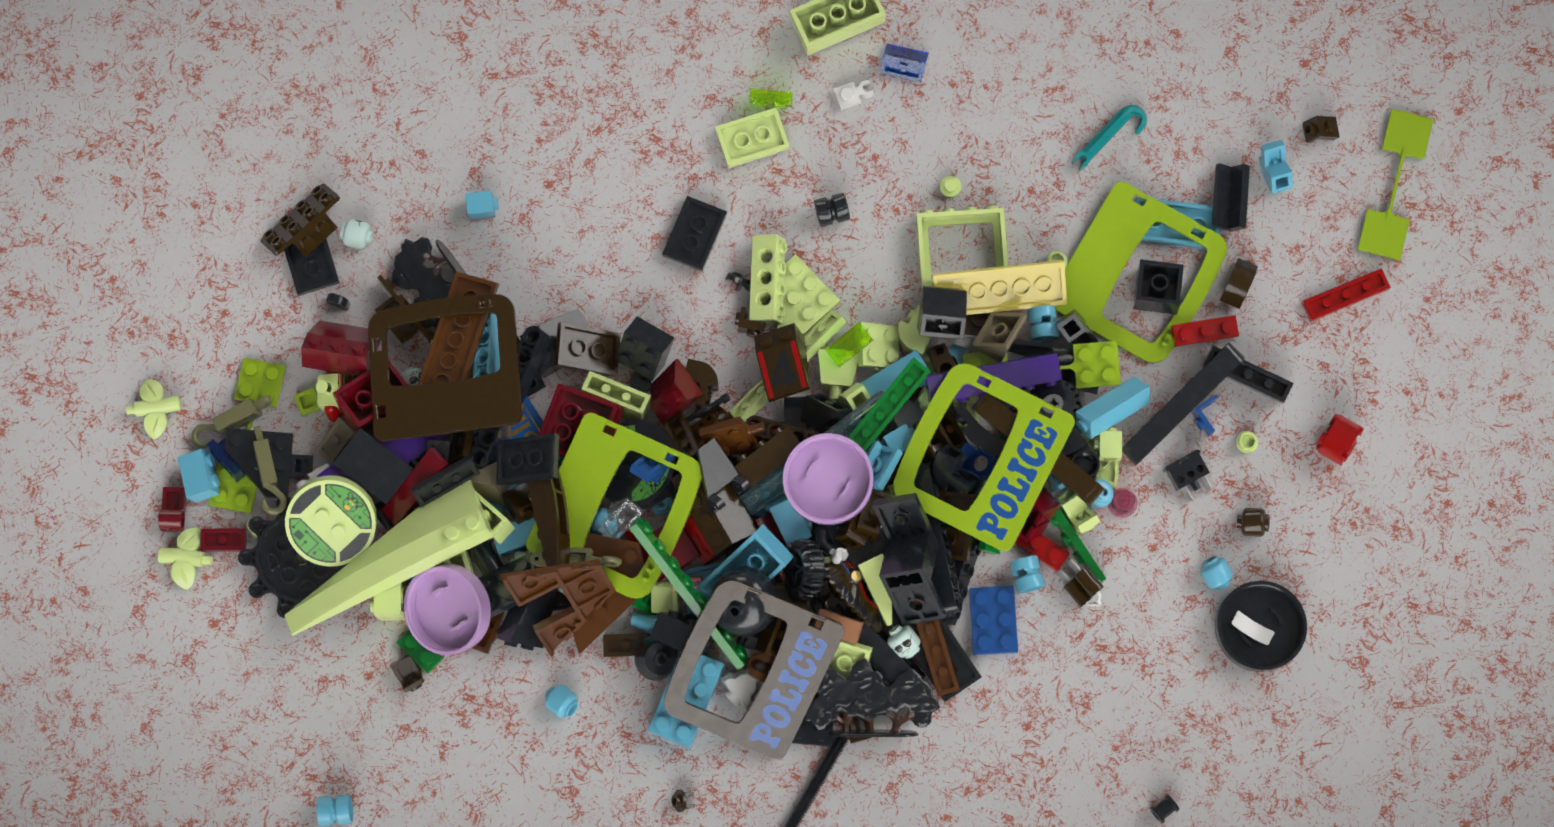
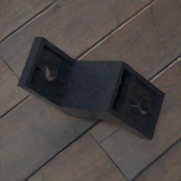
[872,493,946,625]

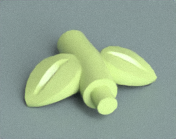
[126,379,181,440]
[158,527,213,589]

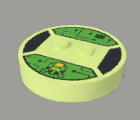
[285,475,377,566]

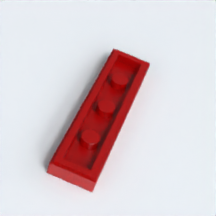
[1301,268,1391,322]

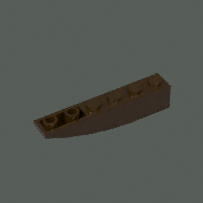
[527,468,570,588]

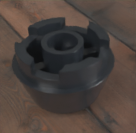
[634,637,678,681]

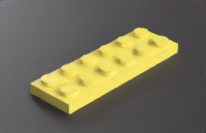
[932,260,1067,315]

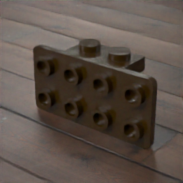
[260,184,340,257]

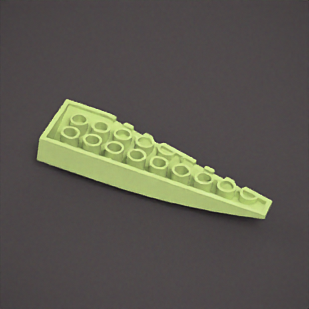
[284,480,495,636]

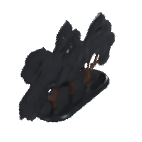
[391,237,466,329]
[805,658,940,737]

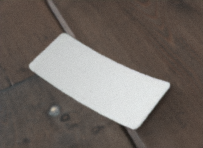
[1232,611,1275,645]

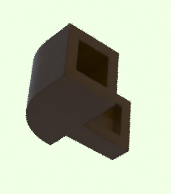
[1219,258,1258,309]
[686,359,719,409]

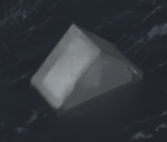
[597,498,644,538]

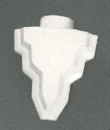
[721,663,764,710]

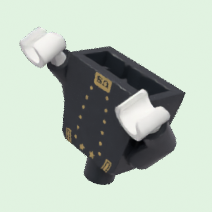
[812,522,882,564]

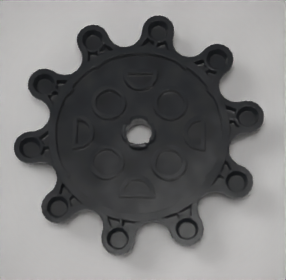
[238,496,349,618]

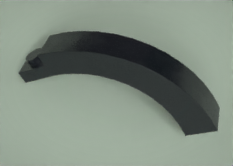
[954,402,1088,458]

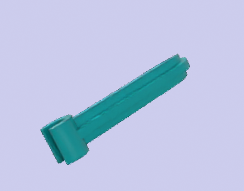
[1072,105,1147,171]

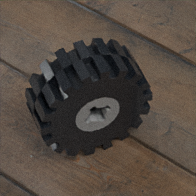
[1029,381,1083,428]

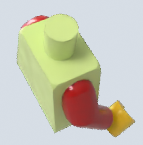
[316,371,353,422]

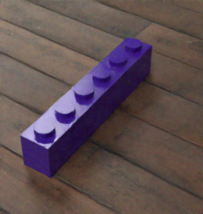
[925,353,1062,403]

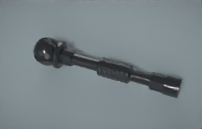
[686,393,731,423]

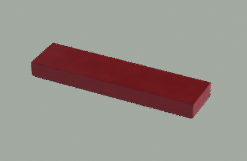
[381,448,449,526]

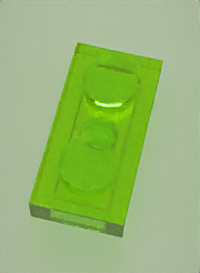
[749,88,793,109]
[825,322,874,368]

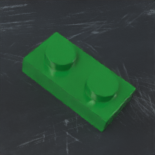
[396,630,444,674]

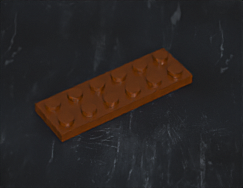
[418,271,499,385]

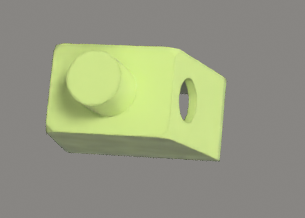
[818,349,858,401]

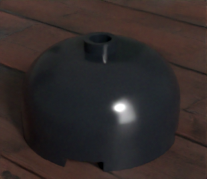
[710,566,779,636]

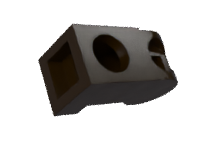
[927,343,955,374]

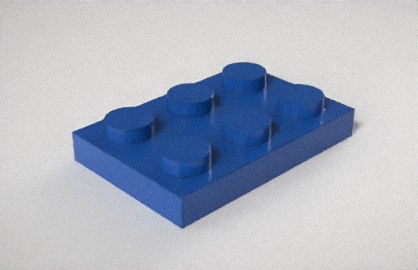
[969,586,1018,656]

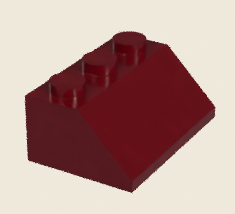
[333,359,409,434]

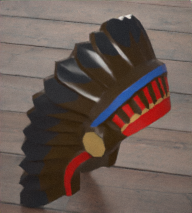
[818,560,883,633]

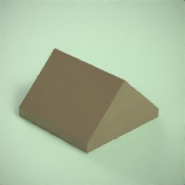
[972,312,1027,362]
[470,462,512,509]

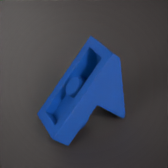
[630,453,675,484]

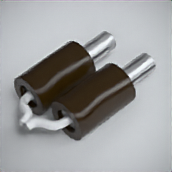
[1057,558,1104,608]

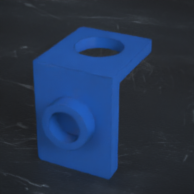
[1192,395,1218,437]

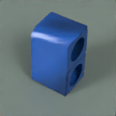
[961,442,999,481]

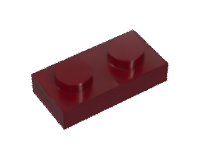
[200,528,247,552]

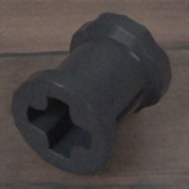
[1149,794,1180,824]

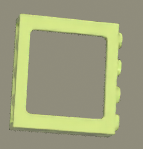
[916,206,1008,294]

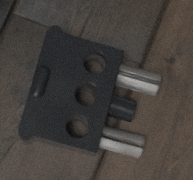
[1163,450,1213,502]

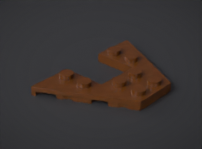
[573,533,646,653]
[500,559,616,656]

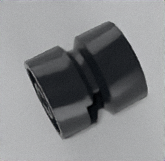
[814,193,850,227]
[1070,450,1100,477]

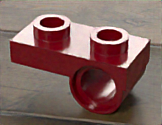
[158,487,186,532]

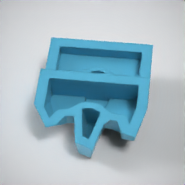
[865,440,903,491]

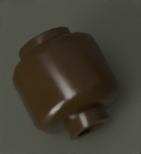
[1237,508,1270,537]

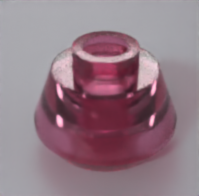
[1108,488,1138,518]

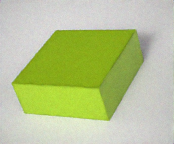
[294,387,321,417]

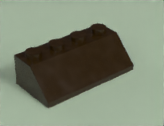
[671,473,758,555]

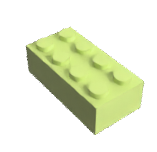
[790,0,886,56]

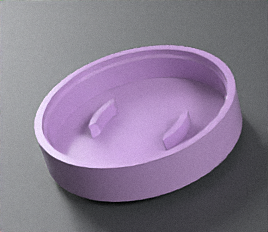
[783,433,874,525]
[404,563,491,655]

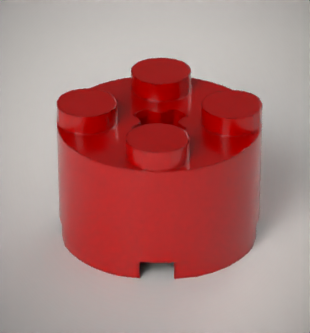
[1316,413,1364,466]

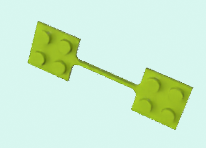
[1357,109,1434,261]
[963,341,1121,397]
[208,358,287,514]

